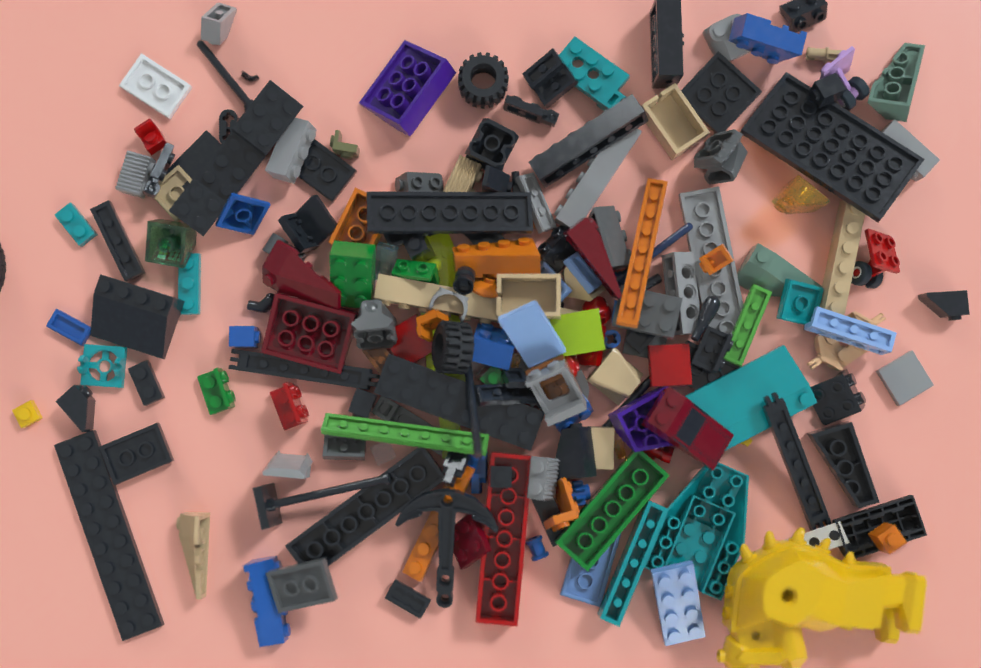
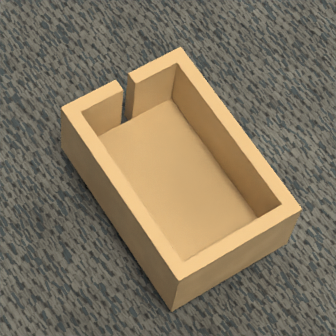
[641,83,710,160]
[496,274,561,319]

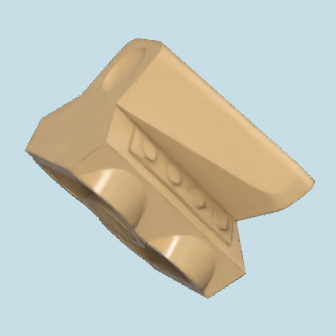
[587,348,643,406]

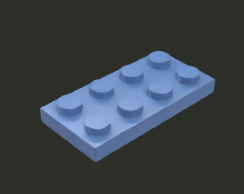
[650,560,706,646]

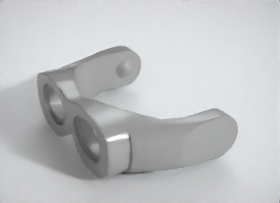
[428,287,469,322]

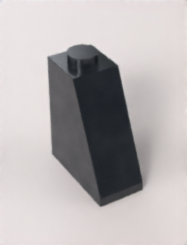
[555,423,597,481]

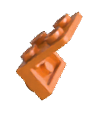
[543,477,579,532]

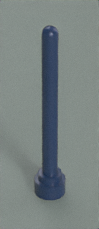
[614,223,693,288]

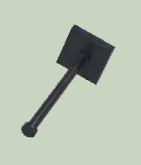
[253,472,391,530]

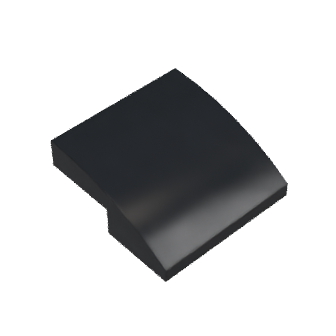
[522,48,578,108]

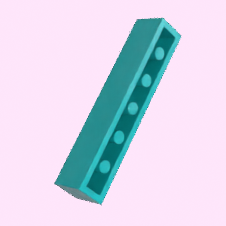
[597,500,668,627]

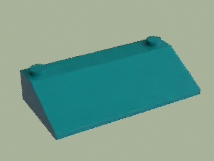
[685,345,817,451]

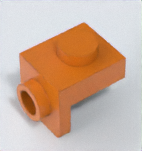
[699,244,734,275]
[416,309,449,342]

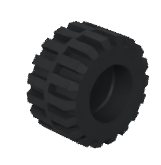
[458,52,509,109]
[432,321,474,374]

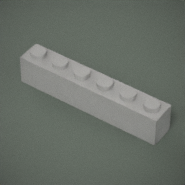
[554,128,642,228]

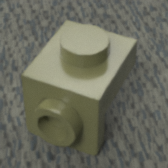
[330,130,360,159]

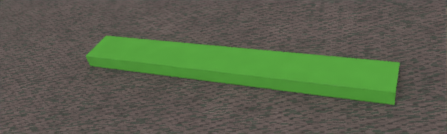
[321,413,489,456]

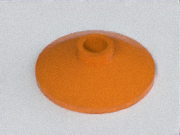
[472,275,503,298]

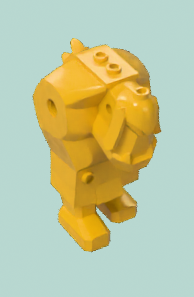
[716,527,927,668]

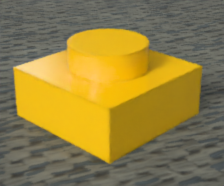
[12,400,43,428]

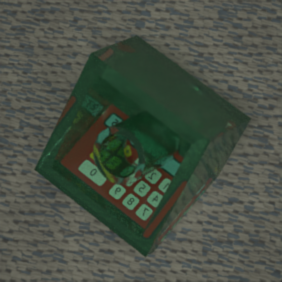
[145,219,197,268]

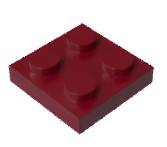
[453,514,492,569]

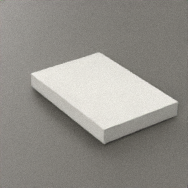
[119,53,193,119]

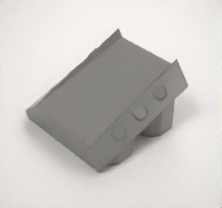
[262,451,313,479]

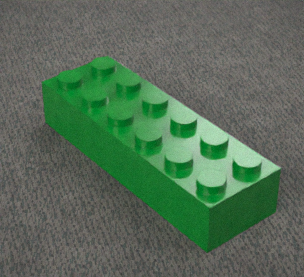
[554,451,670,571]

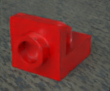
[134,119,167,156]

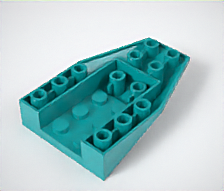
[644,462,749,601]

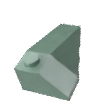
[867,43,925,122]
[737,243,822,297]

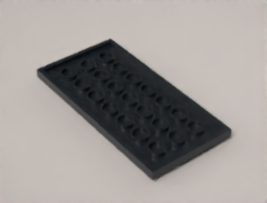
[740,72,924,223]

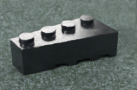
[807,421,879,508]

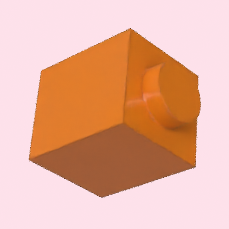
[868,522,907,555]

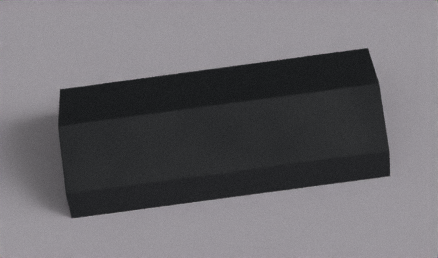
[832,495,927,559]

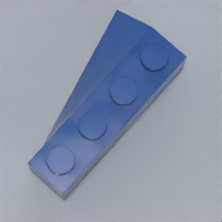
[243,556,291,647]

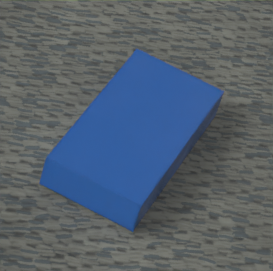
[46,309,91,346]

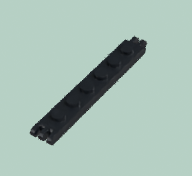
[228,349,380,390]
[763,392,832,531]

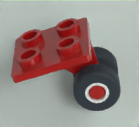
[851,228,900,289]

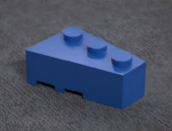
[729,13,807,64]

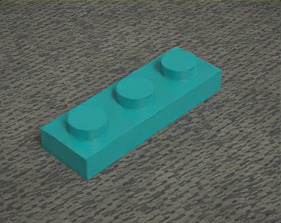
[178,253,201,315]

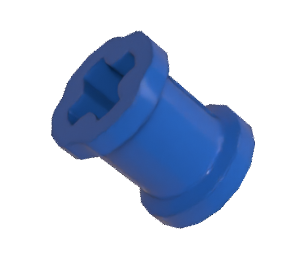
[604,330,621,349]
[525,535,549,561]

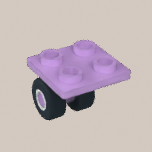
[819,46,870,111]

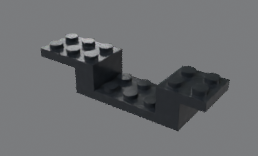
[169,80,304,236]

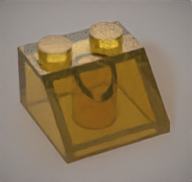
[771,174,830,214]

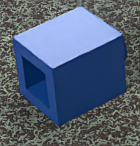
[229,326,262,348]

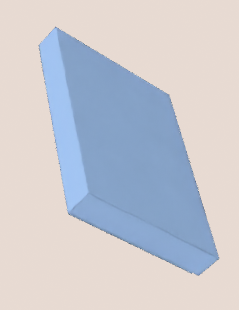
[498,300,566,368]

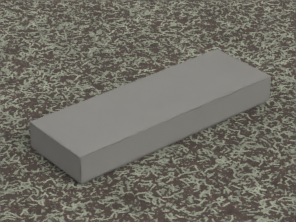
[515,172,557,234]

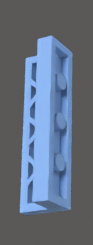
[804,306,897,355]

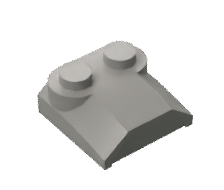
[703,14,750,62]

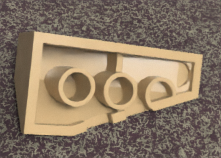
[176,512,210,600]

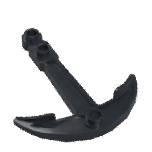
[395,488,499,608]

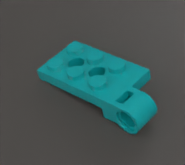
[559,36,630,111]

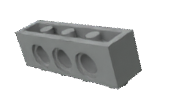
[662,252,700,336]

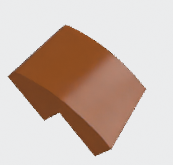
[525,354,582,400]

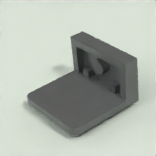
[395,172,444,192]

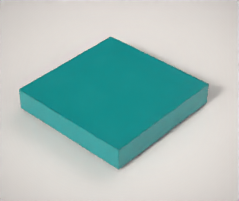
[776,279,824,325]

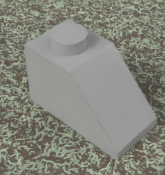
[201,2,237,45]

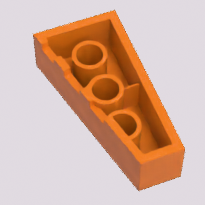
[452,237,541,278]

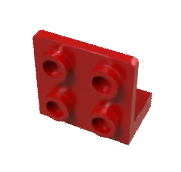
[270,382,309,430]

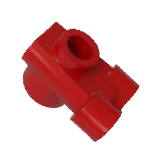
[643,446,674,464]

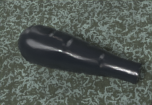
[691,296,721,341]

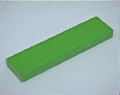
[723,284,772,367]

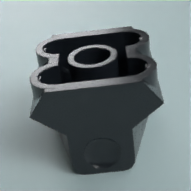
[465,118,519,172]

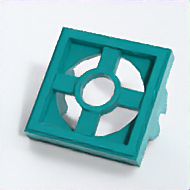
[77,344,128,388]

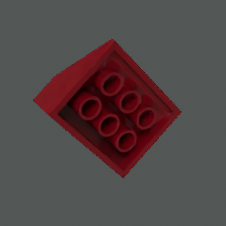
[261,292,359,374]

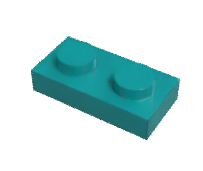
[54,202,98,247]

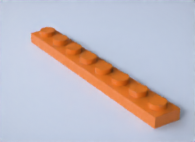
[616,178,668,328]

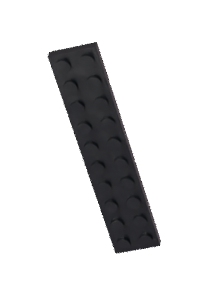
[54,430,164,641]

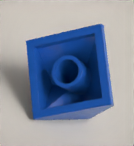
[215,193,270,235]

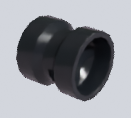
[453,266,476,295]

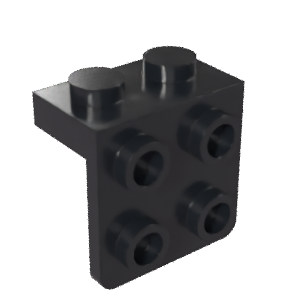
[278,195,337,254]
[811,369,866,425]

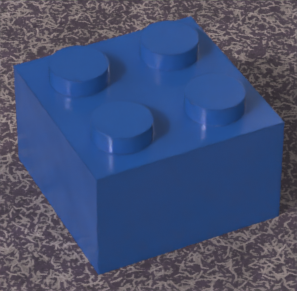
[472,323,515,370]

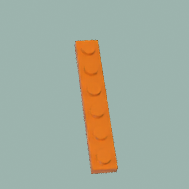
[402,465,476,582]

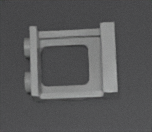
[526,359,587,427]

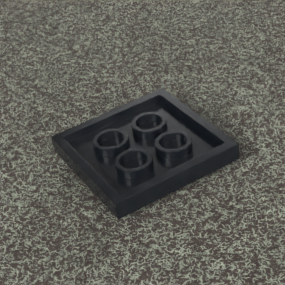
[681,51,763,133]

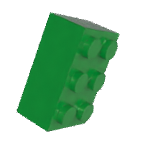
[329,240,376,308]

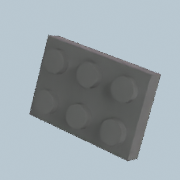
[612,285,683,339]
[266,557,338,613]

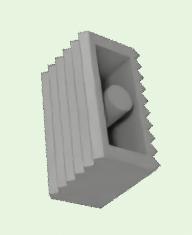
[115,151,156,199]
[527,456,560,501]

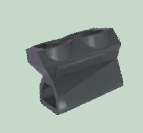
[694,129,748,185]
[351,299,398,350]

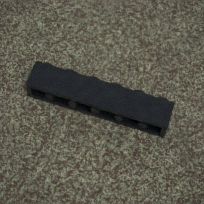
[529,94,648,188]

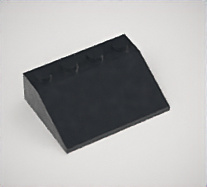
[90,274,185,360]

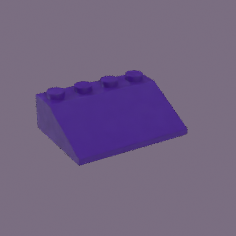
[359,40,456,137]

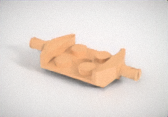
[807,311,886,371]

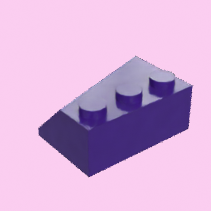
[608,386,673,452]

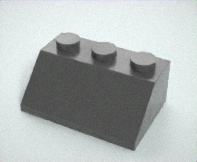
[589,206,631,271]

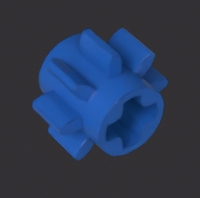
[571,480,591,506]

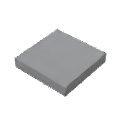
[876,350,934,406]

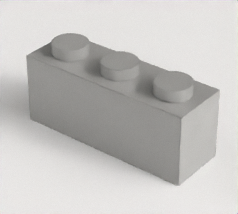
[265,118,317,184]
[881,120,940,182]

